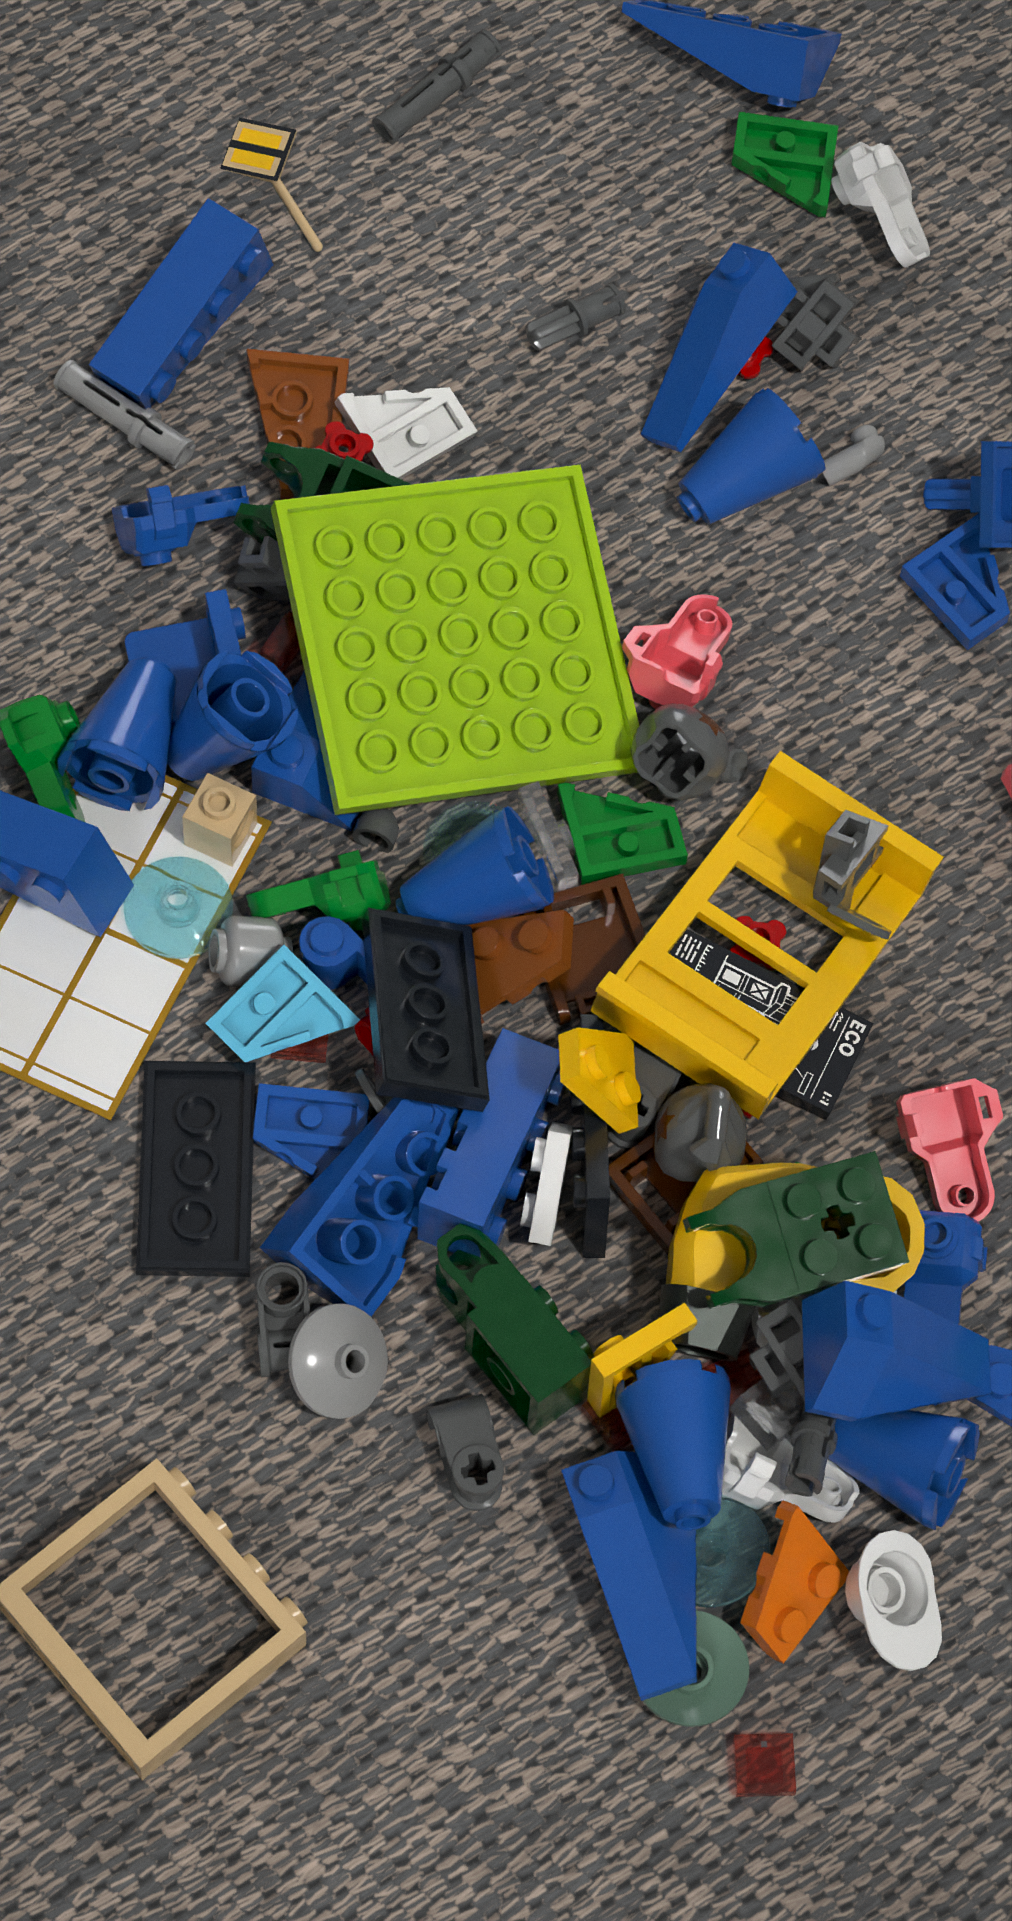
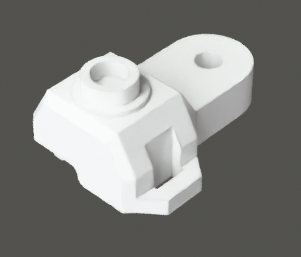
[831,141,930,268]
[722,1405,859,1523]

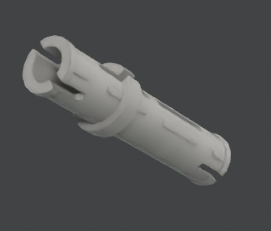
[53,360,196,470]

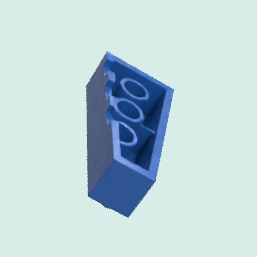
[89,198,274,409]
[0,791,134,938]
[417,1028,566,1257]

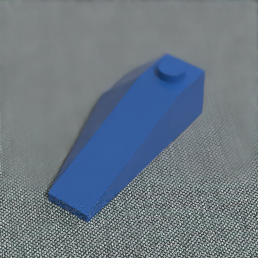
[641,243,798,453]
[251,670,360,831]
[802,1281,991,1422]

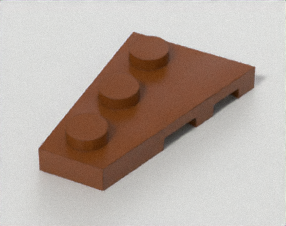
[246,348,349,499]

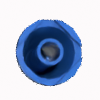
[676,388,826,525]
[167,650,298,781]
[58,657,177,811]
[396,806,554,926]
[615,1359,731,1530]
[828,1410,980,1530]

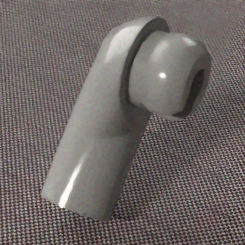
[822,425,885,486]

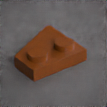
[467,910,574,1024]

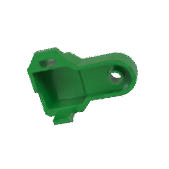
[0,694,85,822]
[246,850,391,932]

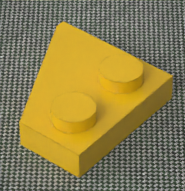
[558,1027,641,1134]
[587,1303,698,1418]

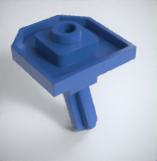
[923,441,1012,548]

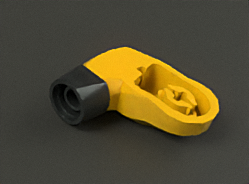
[659,1163,925,1361]

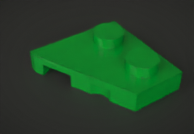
[731,112,839,218]
[557,782,688,885]

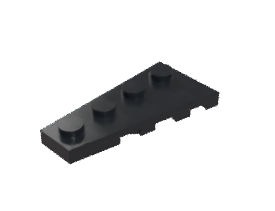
[570,1014,610,1258]

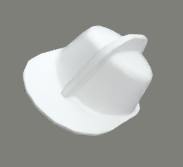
[845,1530,942,1671]

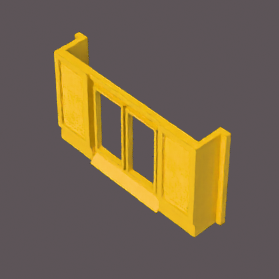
[590,751,944,1119]

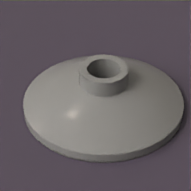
[288,1304,388,1419]

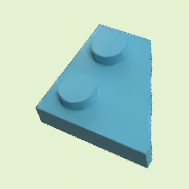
[205,944,360,1063]

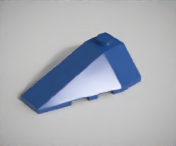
[622,0,842,107]
[260,1097,459,1317]
[561,1451,697,1701]

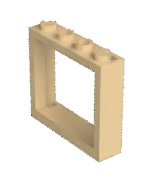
[0,1458,308,1780]

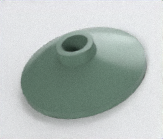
[632,1610,749,1727]

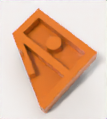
[740,1500,849,1664]

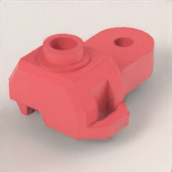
[622,594,732,709]
[896,1078,1003,1221]

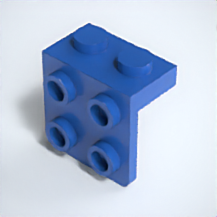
[125,589,246,727]

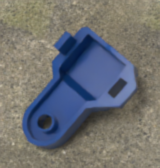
[112,485,250,566]
[903,1210,988,1325]

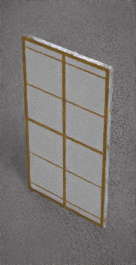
[0,775,272,1122]

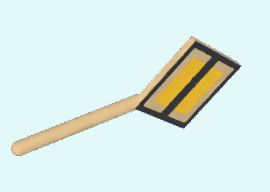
[220,117,323,252]

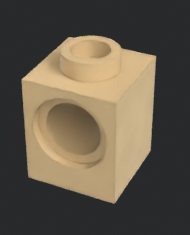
[182,773,257,867]

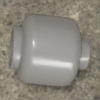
[208,915,293,987]

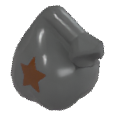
[631,703,748,800]
[654,1083,747,1182]

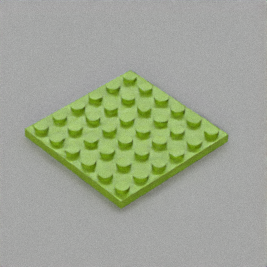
[271,464,639,815]

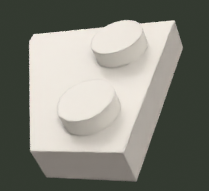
[335,387,477,479]
[520,1122,574,1246]

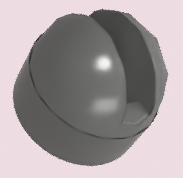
[352,808,399,853]

